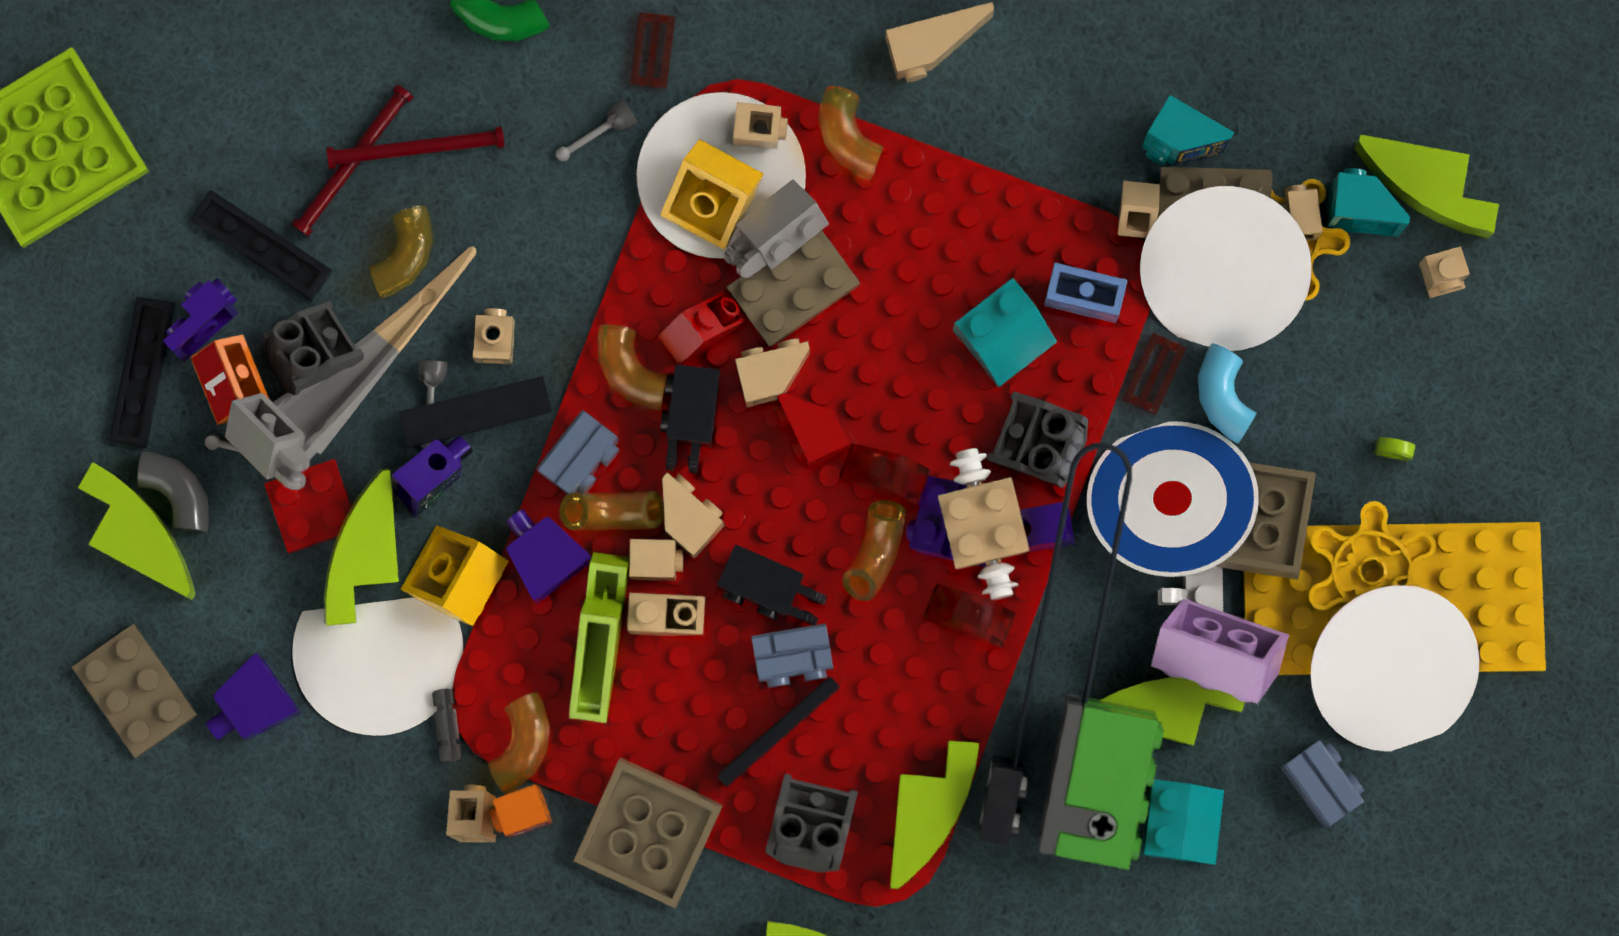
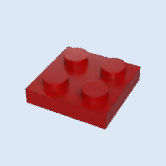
[264,459,352,554]

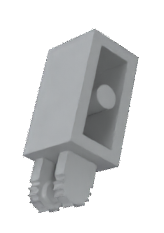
[724,179,829,279]
[225,393,310,490]

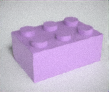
[1151,598,1289,704]

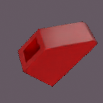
[658,290,747,365]
[774,393,849,468]

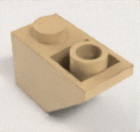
[735,339,810,407]
[662,473,724,559]
[628,593,705,636]

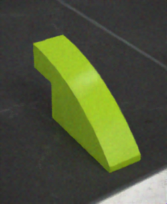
[1354,134,1499,239]
[78,462,196,600]
[324,468,399,626]
[569,552,630,723]
[1100,677,1245,746]
[890,741,979,889]

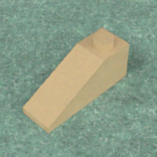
[885,2,994,82]

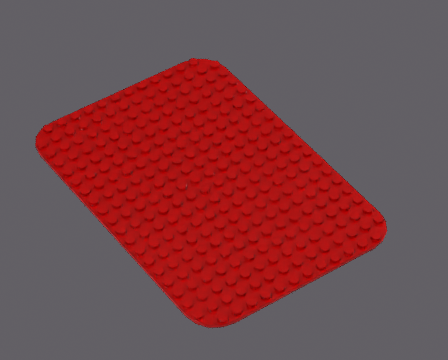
[452,79,1150,907]

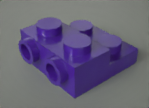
[163,278,239,362]
[906,476,986,568]

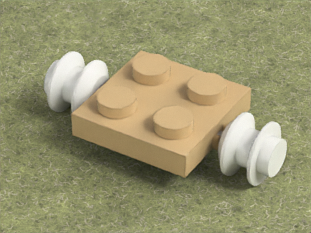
[938,448,1030,600]

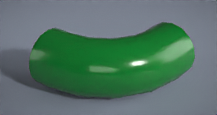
[449,0,550,42]

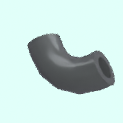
[137,451,209,533]

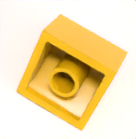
[660,139,764,250]
[400,525,509,626]

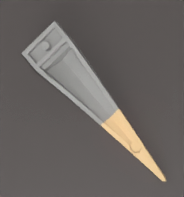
[273,246,476,459]

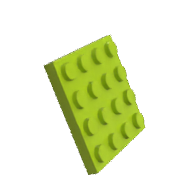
[0,47,150,248]

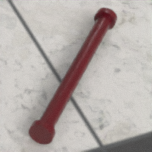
[291,84,414,237]
[326,126,505,169]

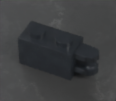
[660,364,721,474]
[717,544,827,626]

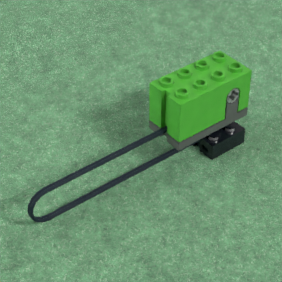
[978,443,1164,870]

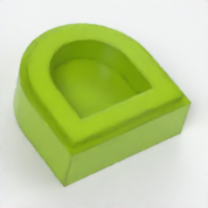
[1374,437,1416,462]

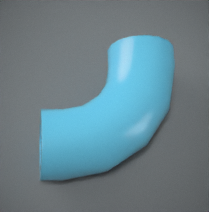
[1198,343,1257,444]

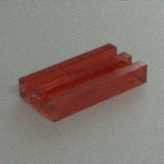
[630,12,676,90]
[1122,333,1187,415]

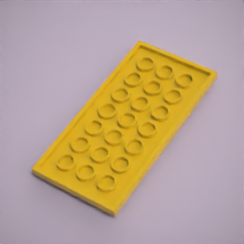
[1243,522,1546,676]

